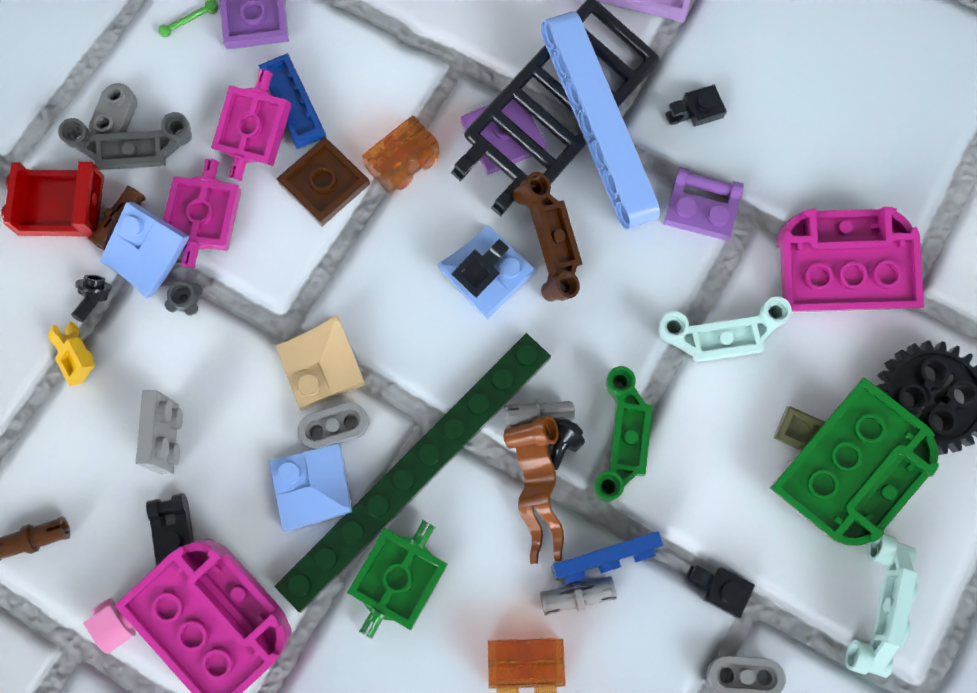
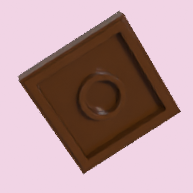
[276,137,370,226]

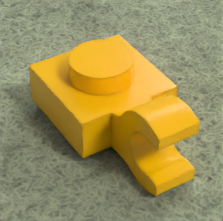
[47,322,95,386]

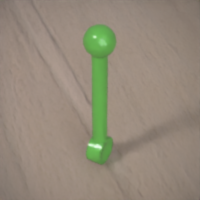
[158,0,218,37]

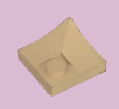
[276,315,366,411]

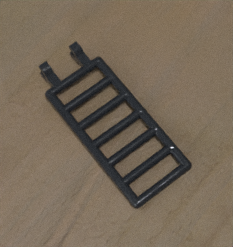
[451,0,659,217]

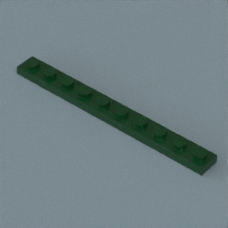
[274,333,551,613]

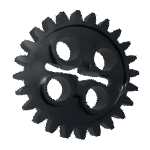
[876,340,977,455]

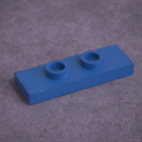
[258,53,327,149]

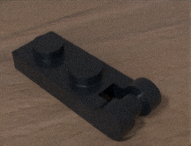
[146,493,194,566]

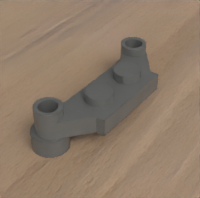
[58,112,192,170]

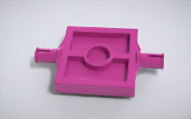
[211,69,292,181]
[163,158,241,269]

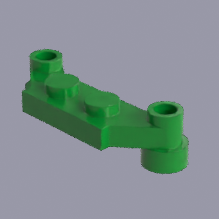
[593,366,653,502]

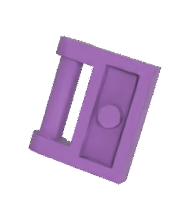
[664,167,744,241]

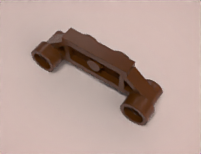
[513,172,583,302]

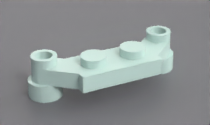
[659,296,792,363]
[845,534,918,678]

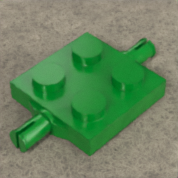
[347,520,448,639]

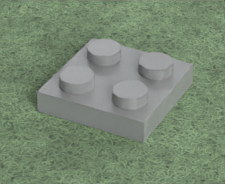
[136,390,183,474]

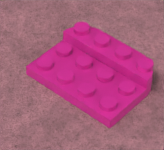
[776,206,924,312]
[114,538,292,693]

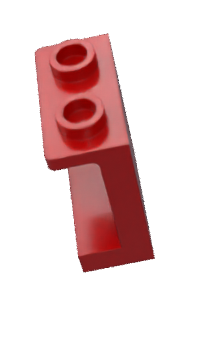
[1,161,104,236]

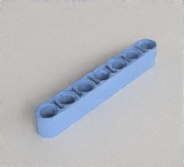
[541,11,660,230]

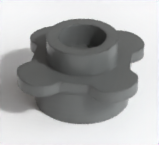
[165,280,203,316]

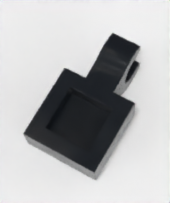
[665,84,727,127]
[451,239,509,298]
[685,565,755,619]

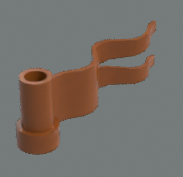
[503,415,564,564]

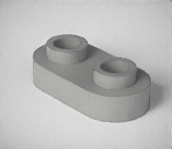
[89,83,137,134]
[298,402,369,450]
[707,656,786,693]

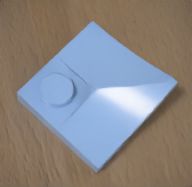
[100,202,190,298]
[437,225,536,319]
[269,444,352,532]

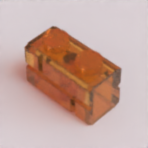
[362,115,440,193]
[488,638,565,693]

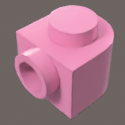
[83,598,136,654]

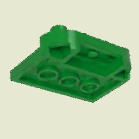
[769,377,939,546]

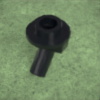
[71,275,112,322]
[549,420,585,470]

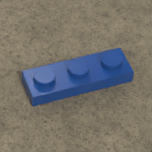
[551,531,663,584]

